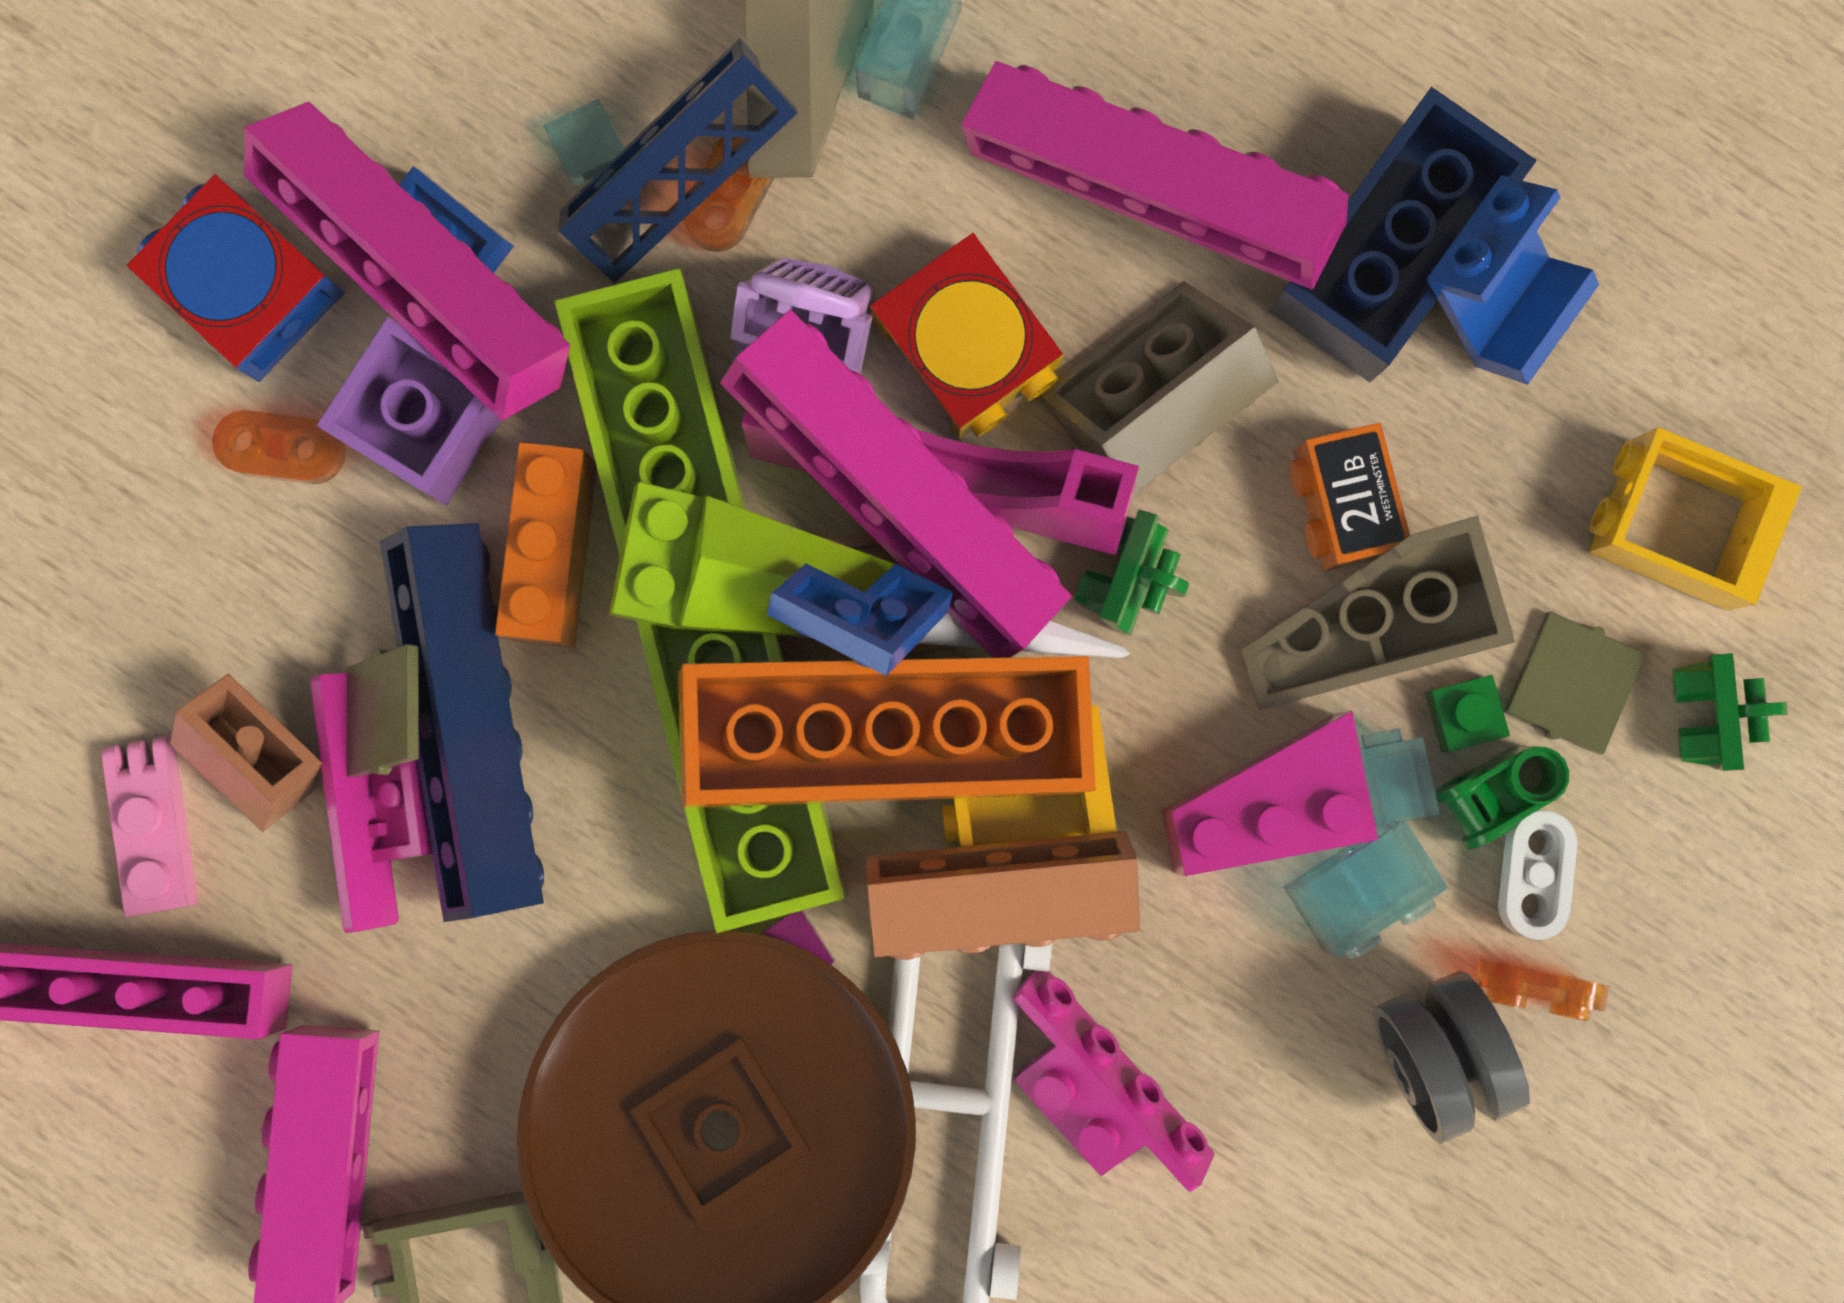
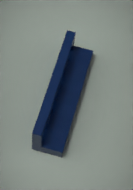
[559,38,798,284]

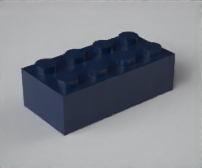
[1268,86,1537,383]

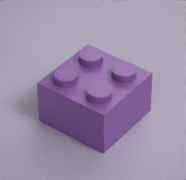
[317,317,501,506]

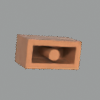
[170,673,322,832]

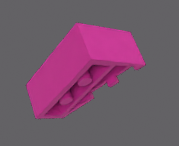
[1162,711,1378,876]

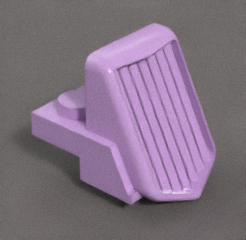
[730,258,875,374]

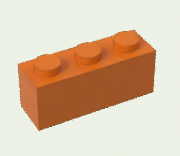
[495,442,597,648]

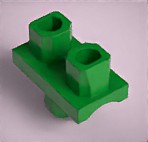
[1075,509,1189,636]
[1672,653,1788,771]

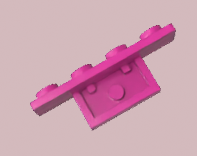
[310,673,432,933]
[1013,970,1214,1192]

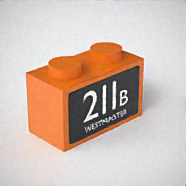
[1289,422,1410,572]

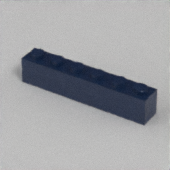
[380,523,544,922]

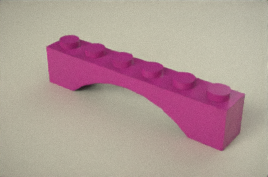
[741,410,1139,555]

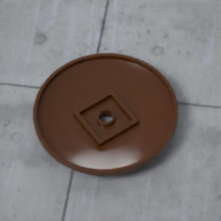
[517,931,916,1303]

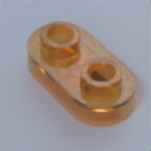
[683,137,774,252]
[212,410,346,485]
[1475,959,1610,1021]

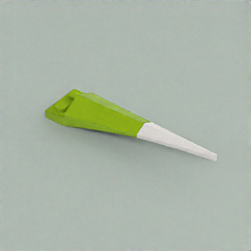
[609,482,1130,659]

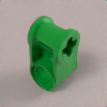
[1433,746,1570,850]

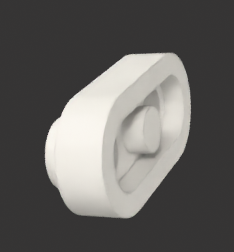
[1498,810,1578,940]

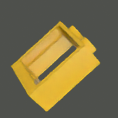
[1588,427,1802,611]

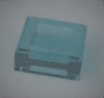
[543,99,624,187]

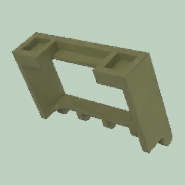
[362,1191,564,1303]

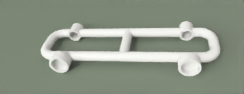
[860,943,1052,1303]

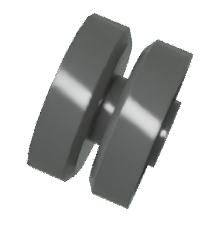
[1373,971,1530,1144]

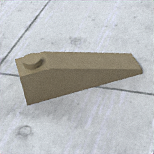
[745,0,874,178]
[1241,515,1515,710]

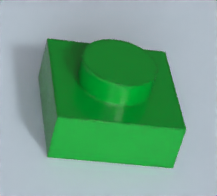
[1425,675,1510,753]

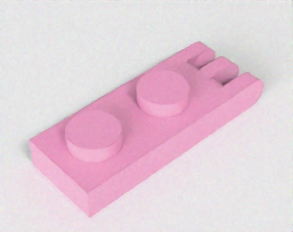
[102,736,199,917]

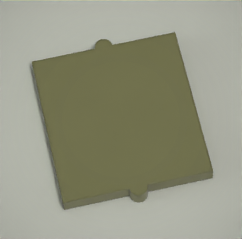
[1504,611,1646,755]
[347,645,419,778]

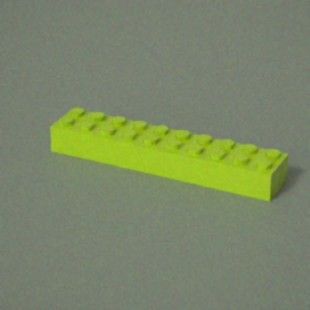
[554,268,848,933]

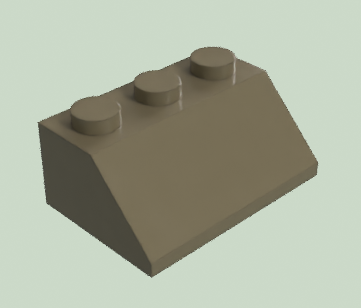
[1040,281,1278,495]

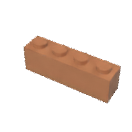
[866,831,1140,960]

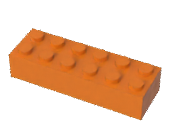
[678,656,1096,808]

